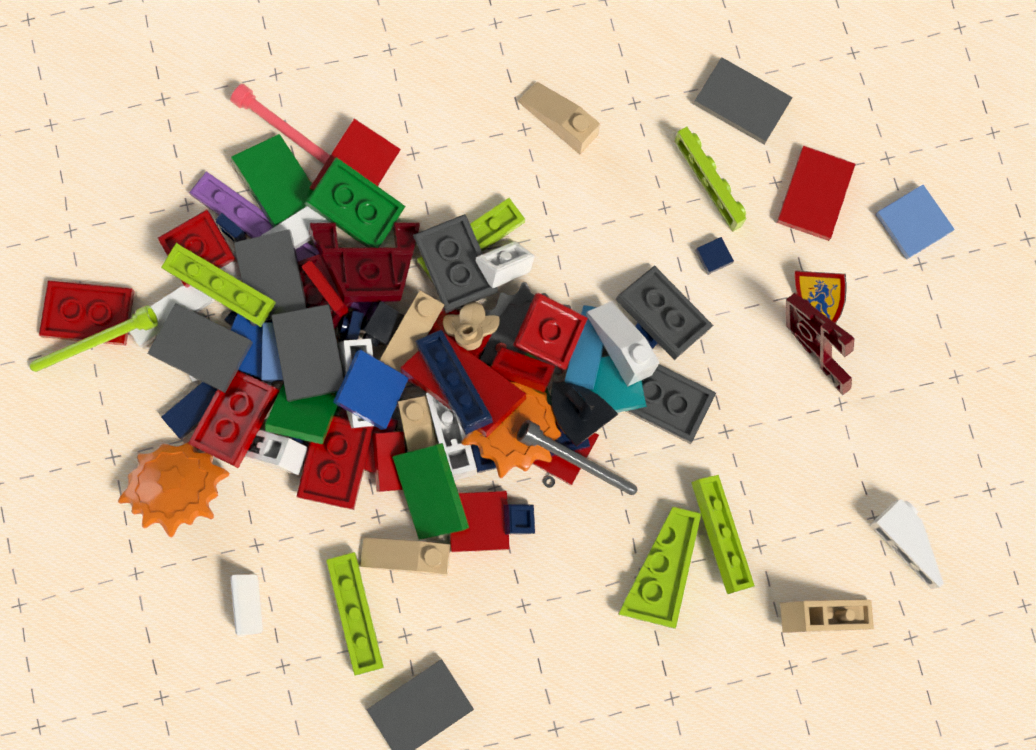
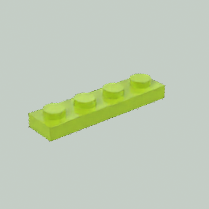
[674,126,747,232]
[417,197,526,283]
[161,243,276,327]
[691,475,755,595]
[326,552,384,676]

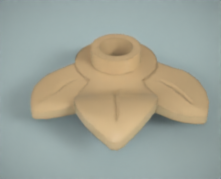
[443,302,500,350]

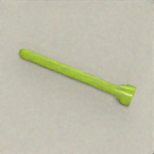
[29,305,158,372]

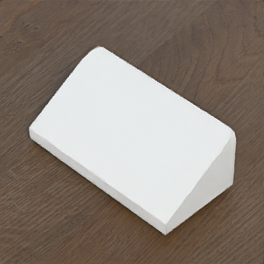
[475,241,535,288]
[230,574,263,636]

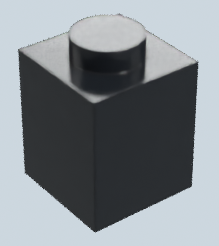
[360,301,405,347]

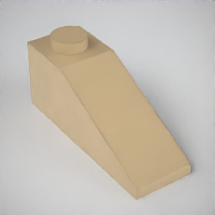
[519,82,600,154]
[379,291,444,375]
[398,396,437,452]
[360,538,451,576]
[780,600,874,633]

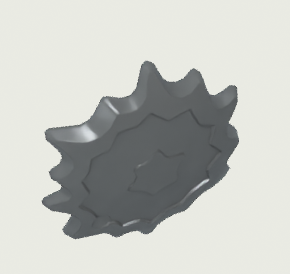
[479,282,571,375]

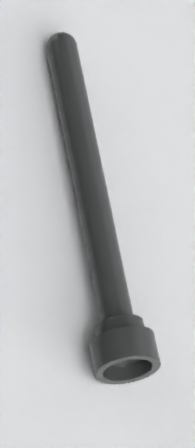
[517,420,638,495]

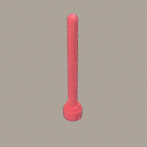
[230,84,330,164]

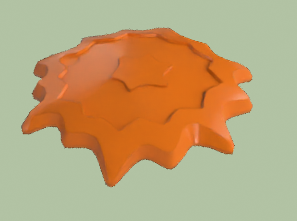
[461,382,561,478]
[118,442,230,538]

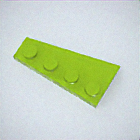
[617,507,701,629]

